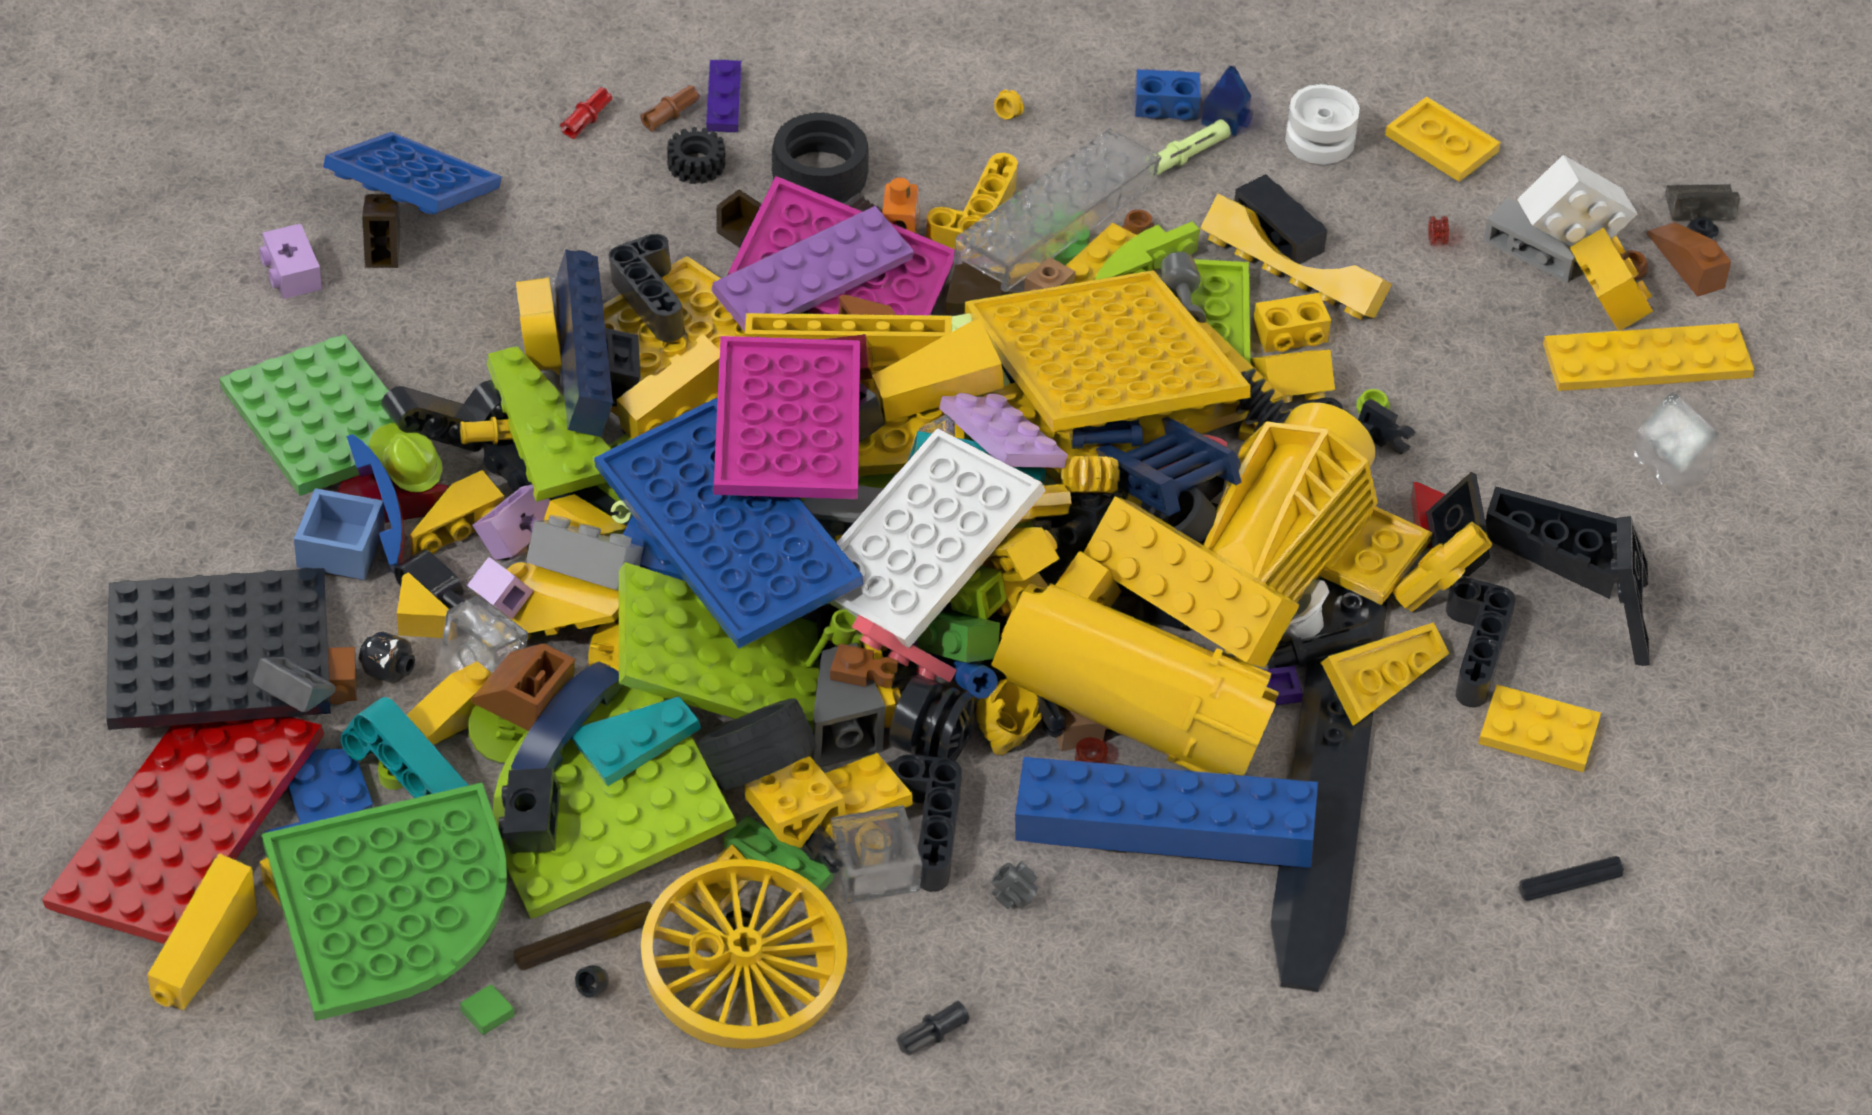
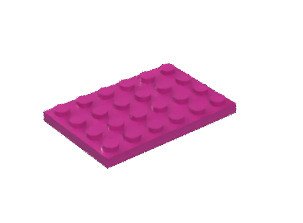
[727,176,958,315]
[714,336,860,499]

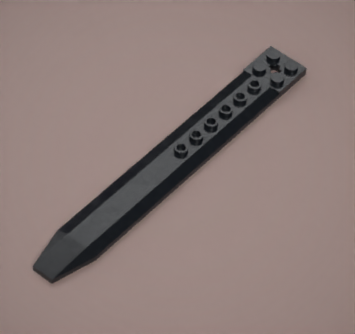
[1270,576,1388,992]

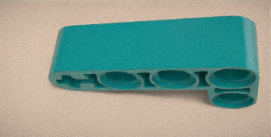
[340,697,469,798]

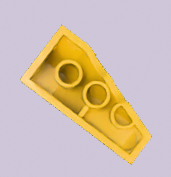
[492,562,619,642]

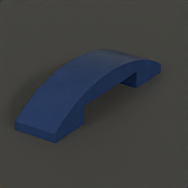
[511,661,624,770]

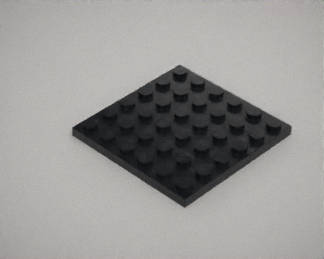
[106,568,331,730]

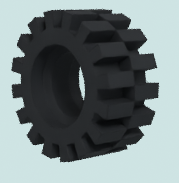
[667,127,725,184]

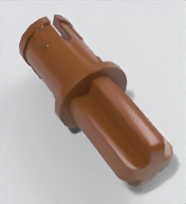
[640,85,700,132]

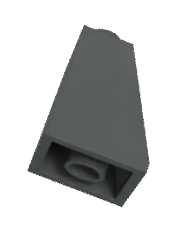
[812,643,885,767]

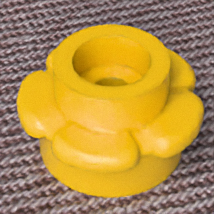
[994,89,1024,120]

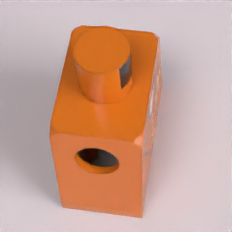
[882,177,920,234]

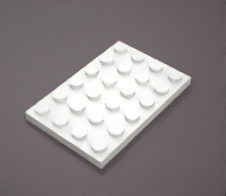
[829,428,1045,648]

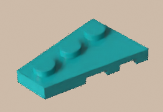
[571,696,701,787]

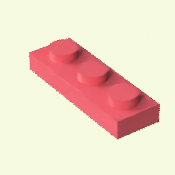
[852,615,957,682]

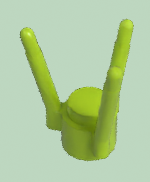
[806,609,863,667]

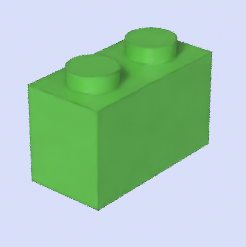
[917,610,1000,663]

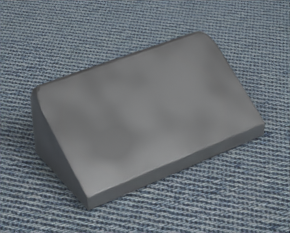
[253,657,336,712]

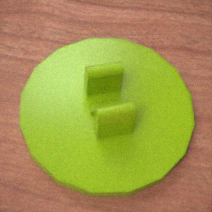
[468,705,527,763]

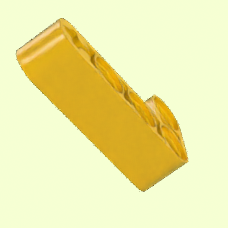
[926,153,1018,258]
[516,277,562,371]

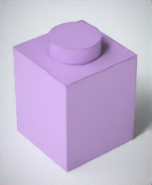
[467,557,533,619]

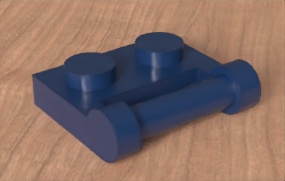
[1069,419,1143,449]

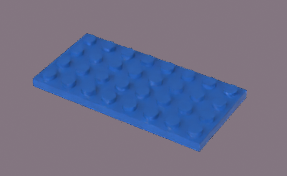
[594,398,863,649]

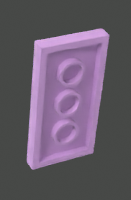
[939,393,1068,468]

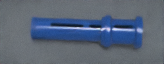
[934,654,998,699]

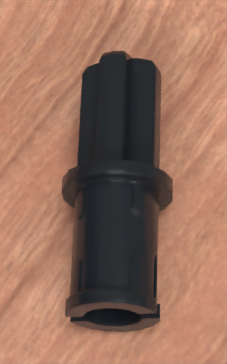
[897,1001,970,1055]

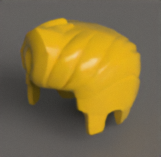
[975,678,1042,755]

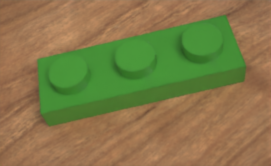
[723,815,834,892]

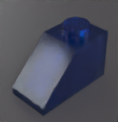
[1201,65,1253,137]

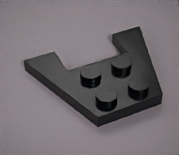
[1611,516,1650,666]

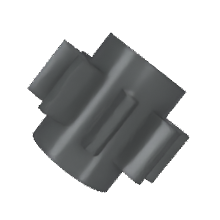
[991,861,1038,909]

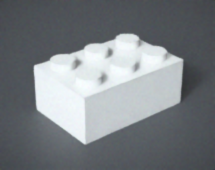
[1517,155,1638,246]

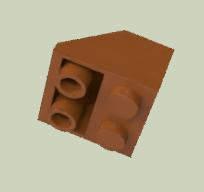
[471,643,575,731]

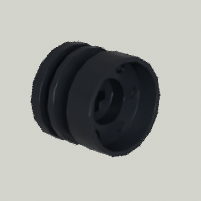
[889,675,977,761]

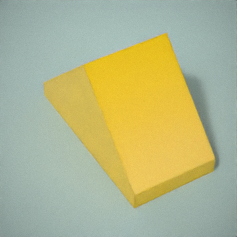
[397,572,454,638]

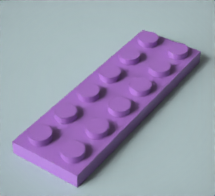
[711,206,914,331]

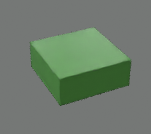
[460,984,514,1035]

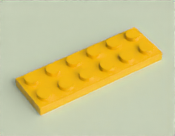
[1543,323,1754,391]

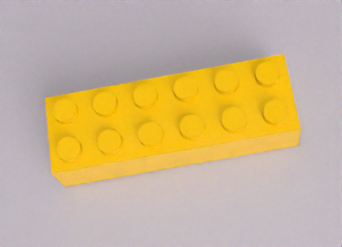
[1083,496,1300,668]

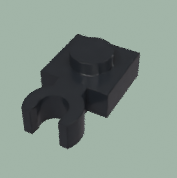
[1358,399,1415,454]

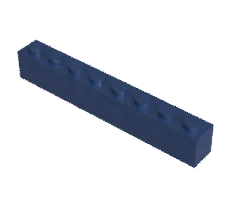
[555,249,613,437]

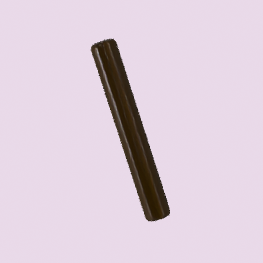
[513,901,653,970]

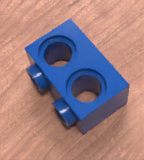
[1135,69,1201,120]

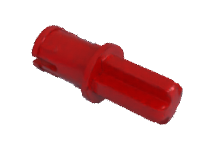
[560,87,612,139]

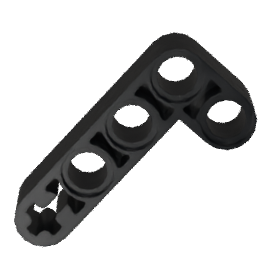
[608,234,685,342]
[381,380,509,452]
[1446,577,1516,708]
[892,754,962,892]

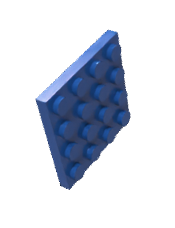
[323,132,502,214]

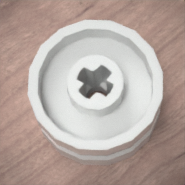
[1285,84,1360,165]

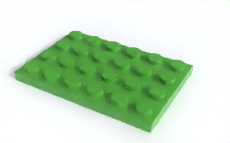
[219,334,394,496]

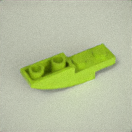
[1095,221,1200,280]

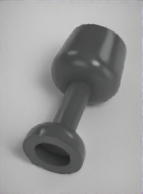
[1161,252,1206,323]

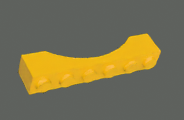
[1200,194,1392,320]

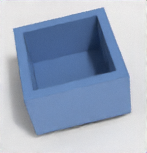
[294,488,385,580]

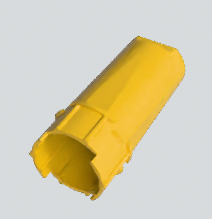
[991,583,1279,776]

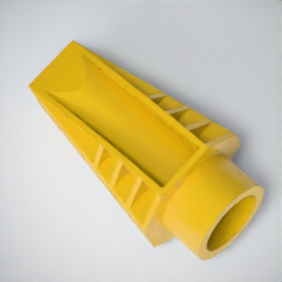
[1203,403,1378,603]

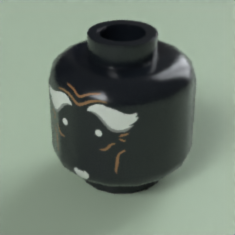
[359,631,415,684]

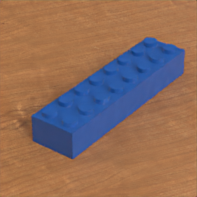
[1015,757,1318,868]

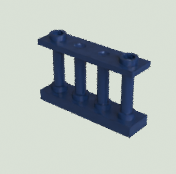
[1096,416,1242,516]

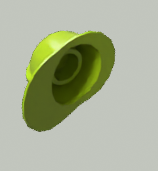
[369,423,442,492]

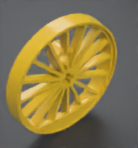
[641,859,847,1049]

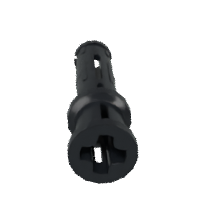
[1267,621,1373,669]

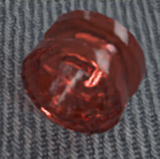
[1428,216,1449,245]
[1075,737,1108,764]

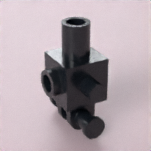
[1059,493,1114,545]

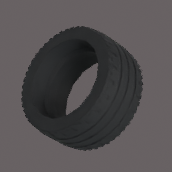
[771,112,869,202]
[698,698,817,790]

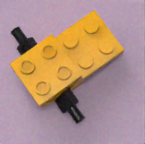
[744,753,913,873]

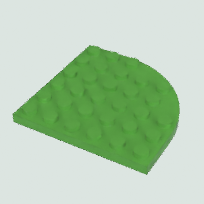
[262,782,507,1021]

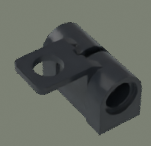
[560,328,641,406]

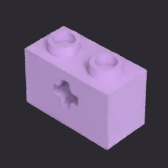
[259,223,322,299]
[473,484,550,560]

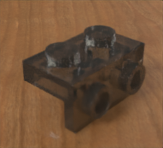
[1665,184,1740,221]

